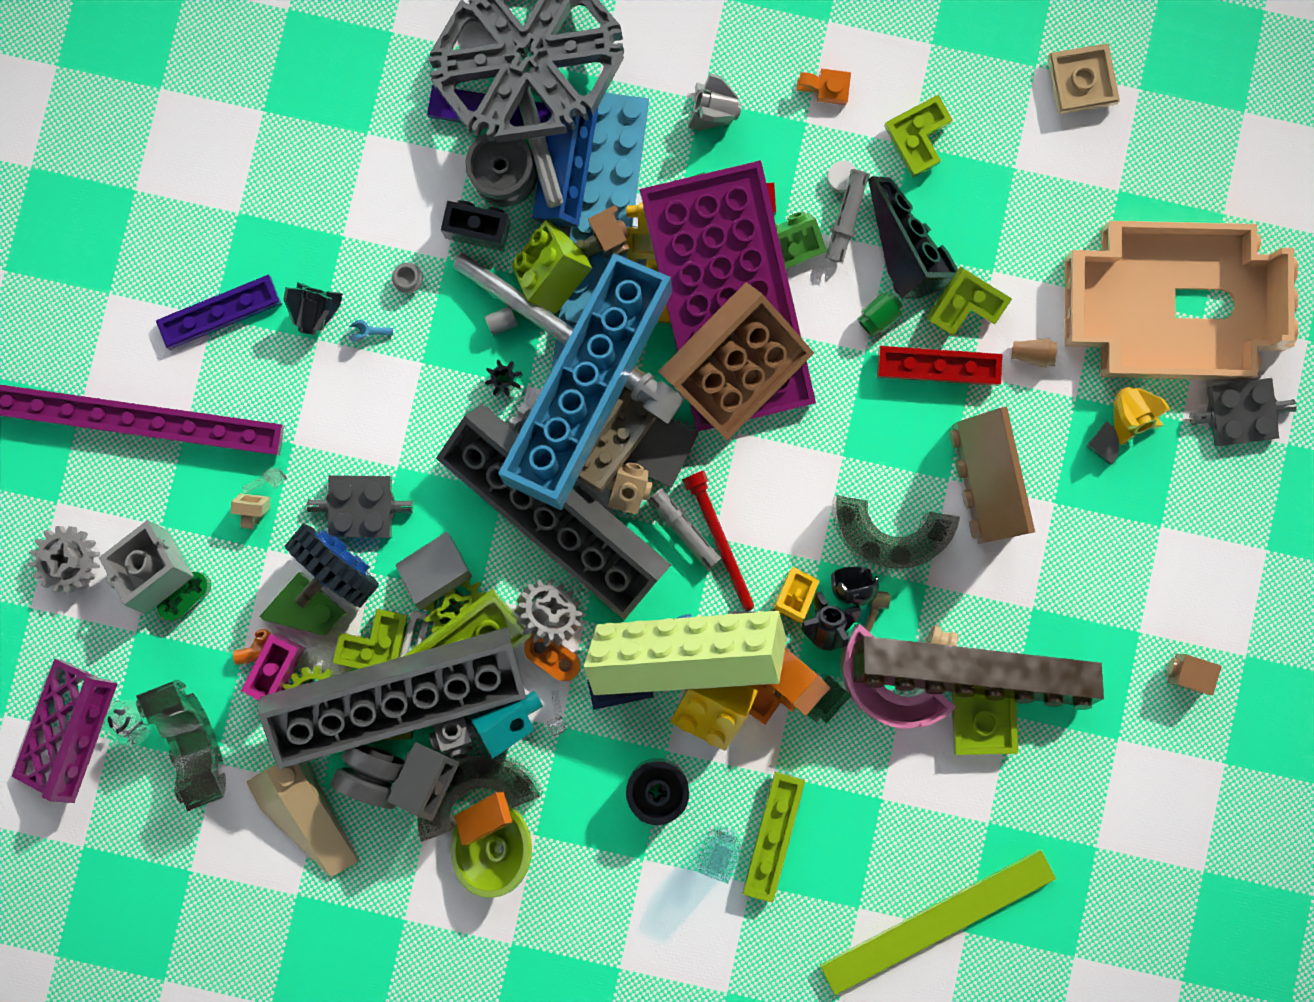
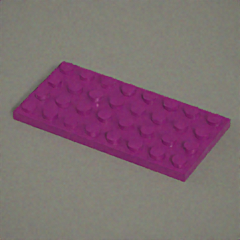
[639,160,816,432]

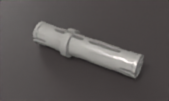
[824,169,870,264]
[648,488,721,571]

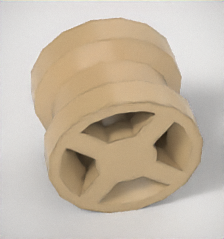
[925,625,959,646]

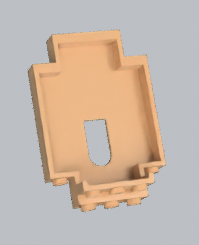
[1064,221,1298,381]

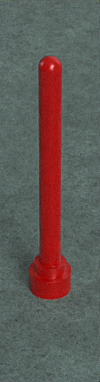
[682,470,754,611]

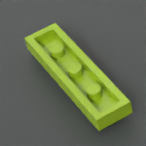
[742,771,806,903]

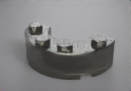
[832,495,960,570]
[136,680,226,812]
[417,752,543,842]

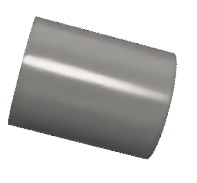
[485,306,518,336]

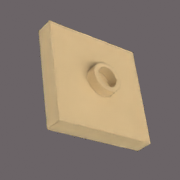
[1047,43,1120,115]

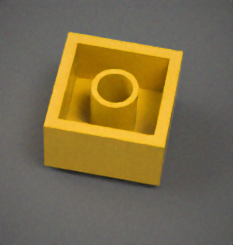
[670,686,758,751]

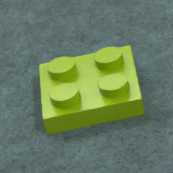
[952,692,1018,755]

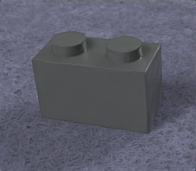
[387,742,460,821]

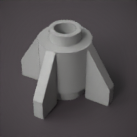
[688,73,742,131]

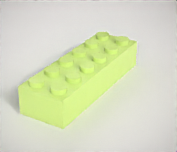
[584,611,787,695]

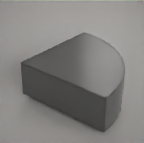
[1086,421,1119,465]

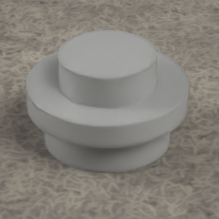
[392,262,423,293]

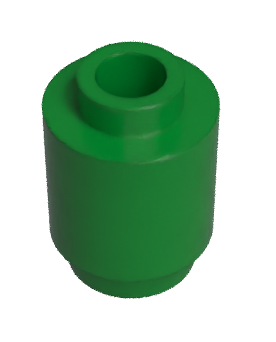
[857,292,903,337]

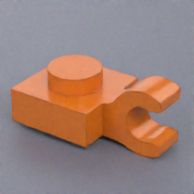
[797,68,851,105]

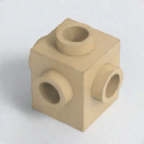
[606,462,652,515]

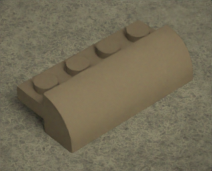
[576,367,658,494]

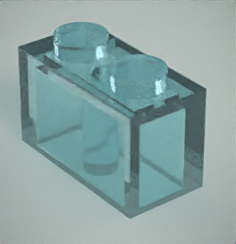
[696,825,742,884]

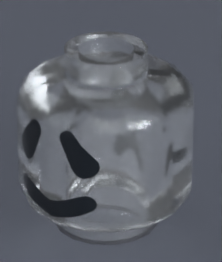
[103,699,152,746]

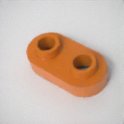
[524,634,581,681]

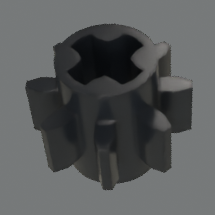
[485,360,523,398]

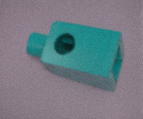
[468,691,543,759]

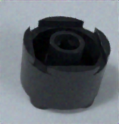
[626,758,689,825]

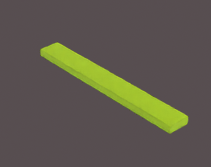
[820,849,1056,995]

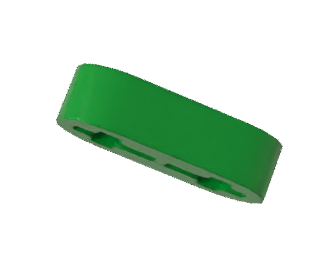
[157,571,212,621]

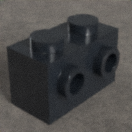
[440,200,511,252]

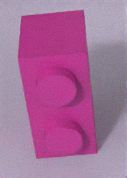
[241,634,306,701]

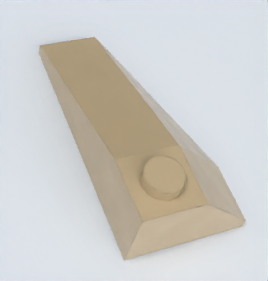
[246,761,359,877]

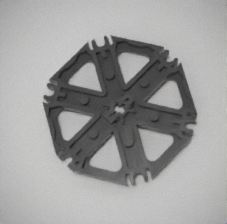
[429,0,624,143]

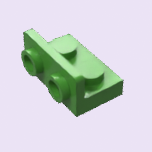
[776,211,827,269]

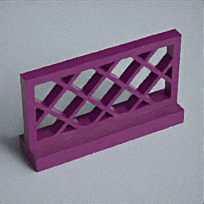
[11,659,118,803]

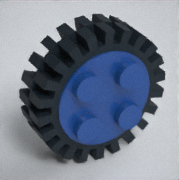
[284,523,379,608]

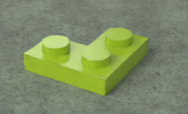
[884,94,953,178]
[926,266,1012,336]
[333,609,409,669]

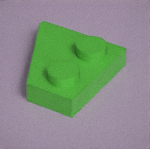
[259,572,347,636]

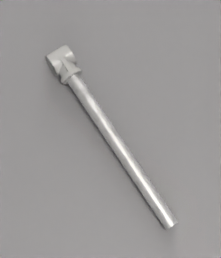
[453,253,685,424]

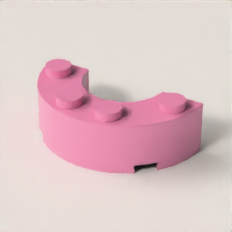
[840,624,956,729]

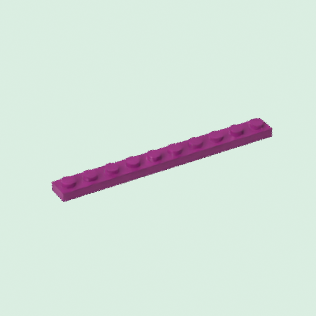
[0,384,285,456]

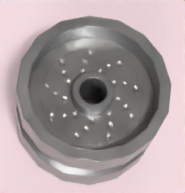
[330,745,405,809]

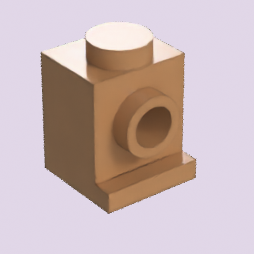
[588,205,630,258]

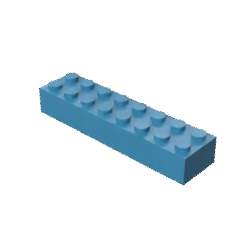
[498,253,672,510]

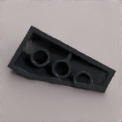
[868,176,958,299]

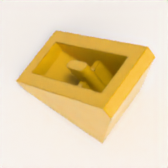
[771,566,820,623]

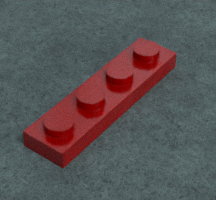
[877,346,1003,386]

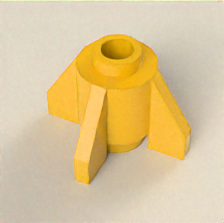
[1112,387,1170,445]

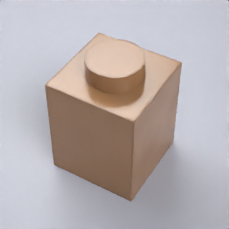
[1166,653,1222,696]

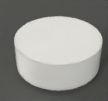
[827,161,857,193]

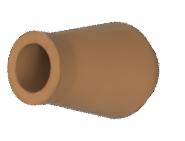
[1011,338,1058,368]

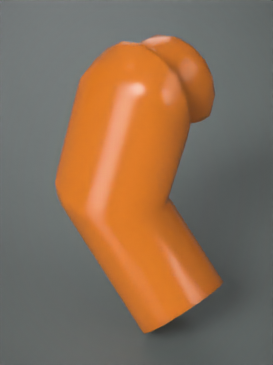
[233,629,272,665]

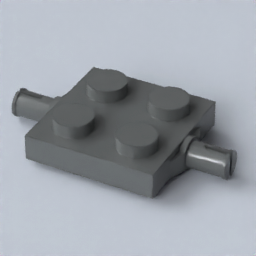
[1189,378,1297,447]
[307,475,414,538]

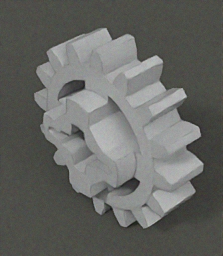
[29,526,100,593]
[514,579,583,646]

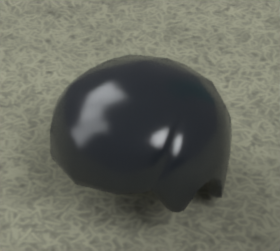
[831,567,879,607]

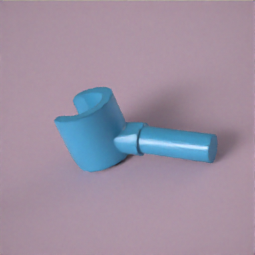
[349,320,393,342]

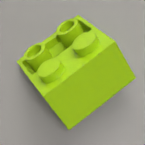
[511,219,592,314]

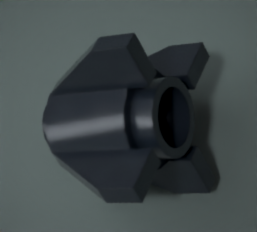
[283,282,343,335]
[801,592,861,651]

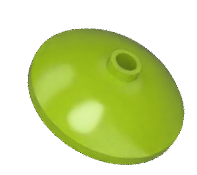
[450,804,532,898]

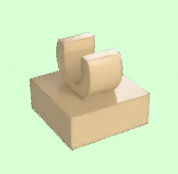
[231,493,270,529]

